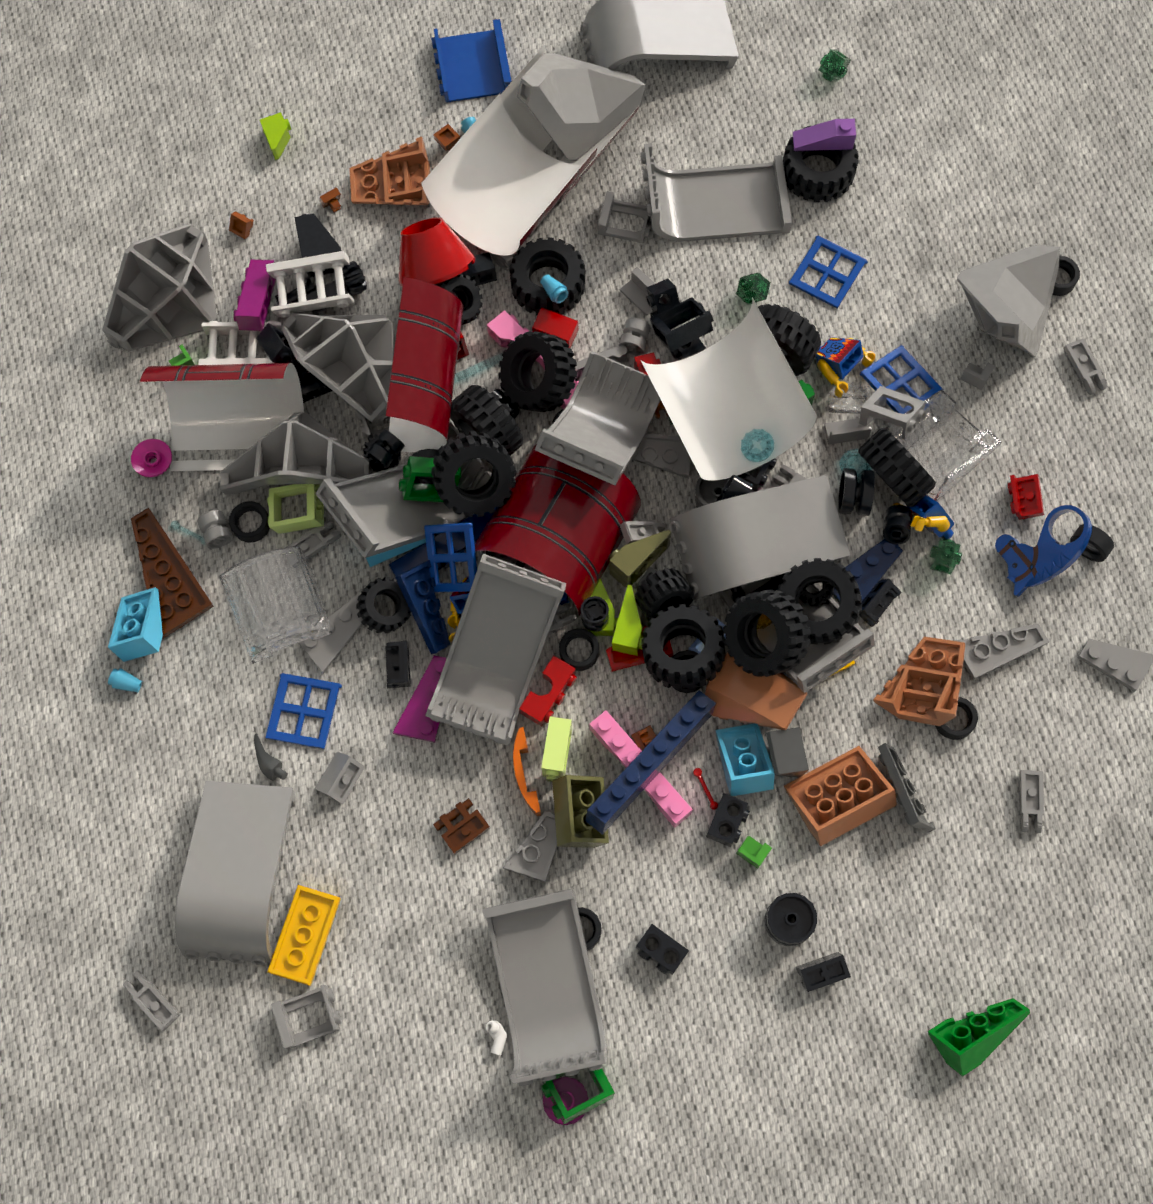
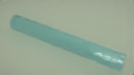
[454,353,503,383]

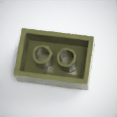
[552,775,609,848]

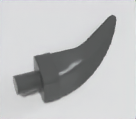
[254,733,288,781]

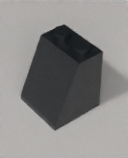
[294,213,342,278]

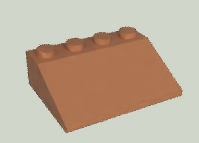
[784,746,897,846]

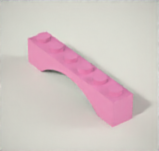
[487,310,579,409]
[589,710,693,828]

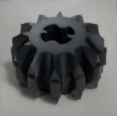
[342,261,367,296]

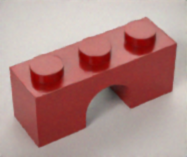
[519,655,577,727]

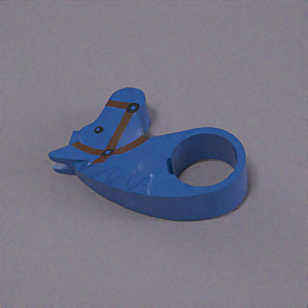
[995,505,1092,597]

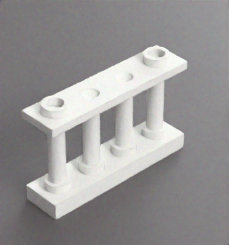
[266,251,354,318]
[198,320,282,365]

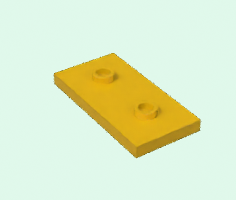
[267,885,341,986]

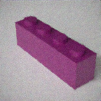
[233,259,276,331]

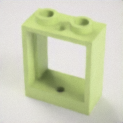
[267,484,324,534]
[541,717,572,782]

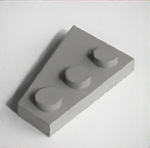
[1077,639,1153,692]
[503,811,557,882]

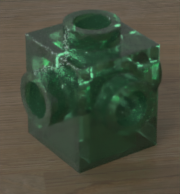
[818,49,851,82]
[736,272,771,304]
[929,539,962,575]

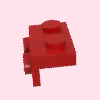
[1008,474,1045,520]

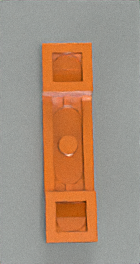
[513,727,541,816]

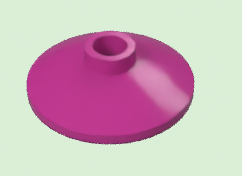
[131,439,172,477]

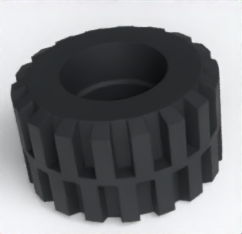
[434,274,483,325]
[635,568,694,621]
[356,577,411,633]

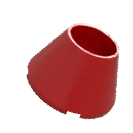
[398,218,475,287]

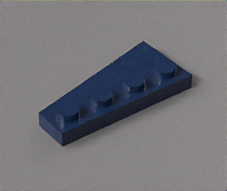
[832,539,903,603]
[395,560,451,655]

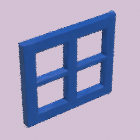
[789,235,868,309]
[860,345,943,414]
[424,523,477,592]
[265,673,342,749]

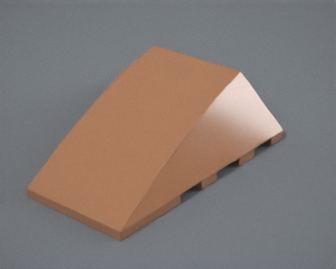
[349,136,430,205]
[873,636,965,726]
[705,652,807,730]

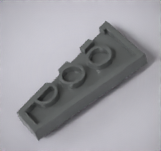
[878,743,936,833]

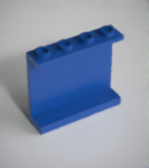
[431,19,512,103]

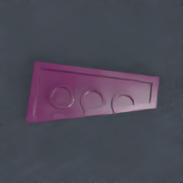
[392,655,447,743]

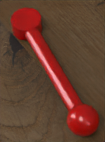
[693,768,718,810]

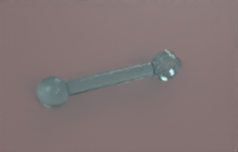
[171,521,206,545]

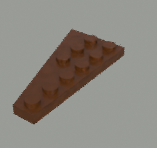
[131,507,214,639]

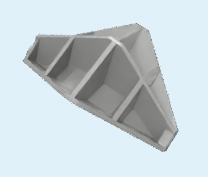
[517,53,646,160]
[102,224,217,352]
[957,245,1060,357]
[280,312,394,426]
[220,413,372,495]

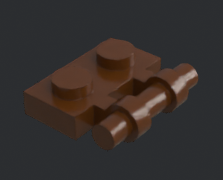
[433,798,490,854]

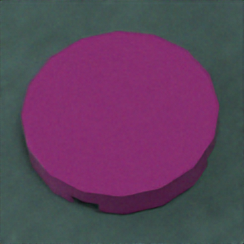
[543,1077,589,1125]

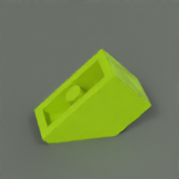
[260,112,292,160]

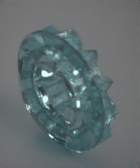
[741,429,774,462]
[839,449,872,480]

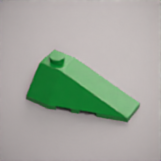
[928,998,1030,1076]

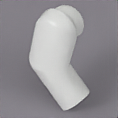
[486,1020,507,1056]

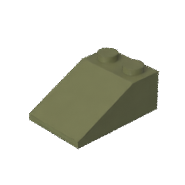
[609,530,672,587]

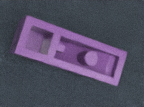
[793,118,856,151]

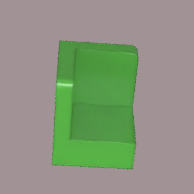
[169,344,195,366]
[736,836,772,869]

